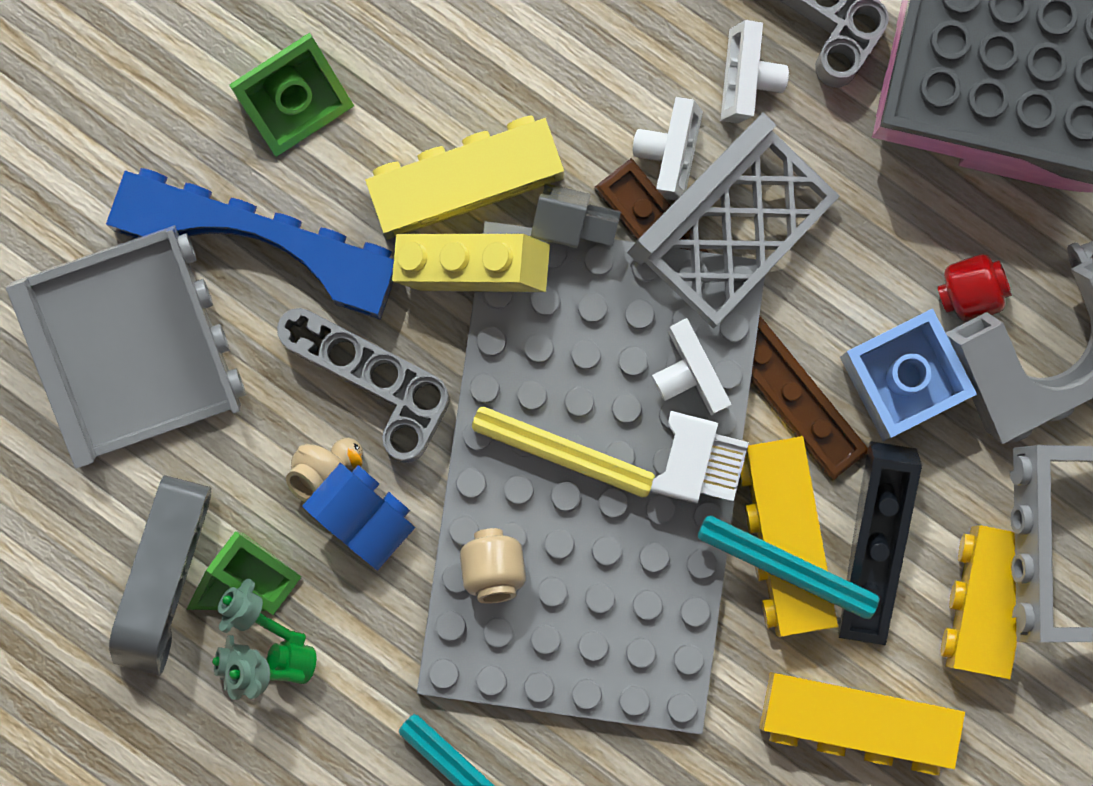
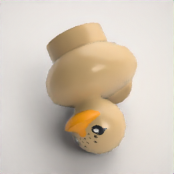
[286,438,363,502]

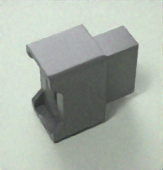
[530,183,621,248]

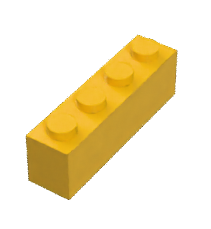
[739,436,838,637]
[759,672,965,776]

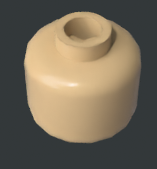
[460,528,526,604]

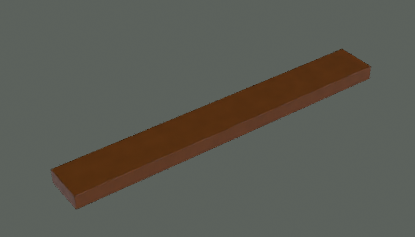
[594,158,868,481]

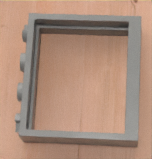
[1010,445,1093,642]

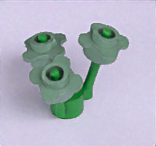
[212,579,317,700]

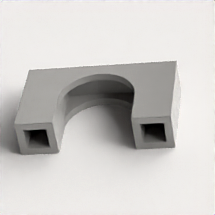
[946,258,1093,444]

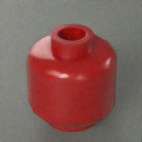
[937,254,1012,323]

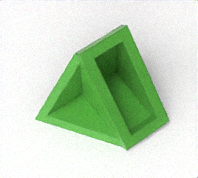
[186,531,302,615]

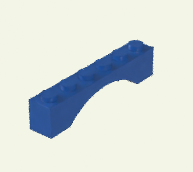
[106,168,394,320]

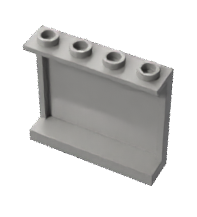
[6,225,246,469]

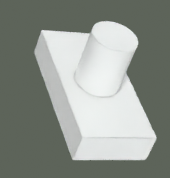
[720,20,789,124]
[633,97,703,201]
[652,318,732,416]

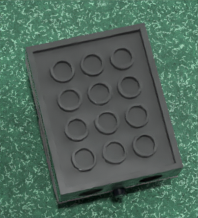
[872,0,1093,192]

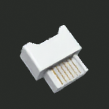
[650,411,749,504]

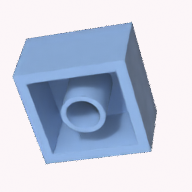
[840,308,977,441]

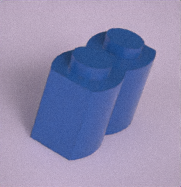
[302,462,415,571]

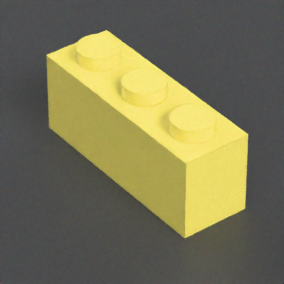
[392,234,550,292]

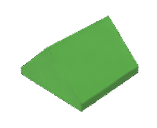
[229,33,354,157]

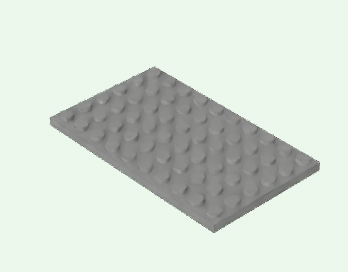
[417,221,765,734]

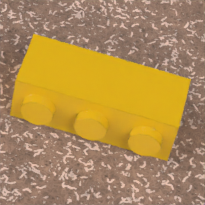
[941,525,1017,679]

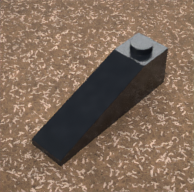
[838,441,922,645]

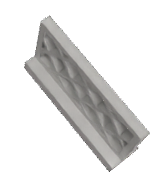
[627,112,840,329]

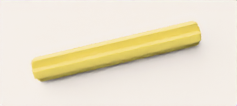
[472,407,655,498]

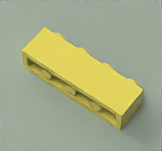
[365,116,564,240]

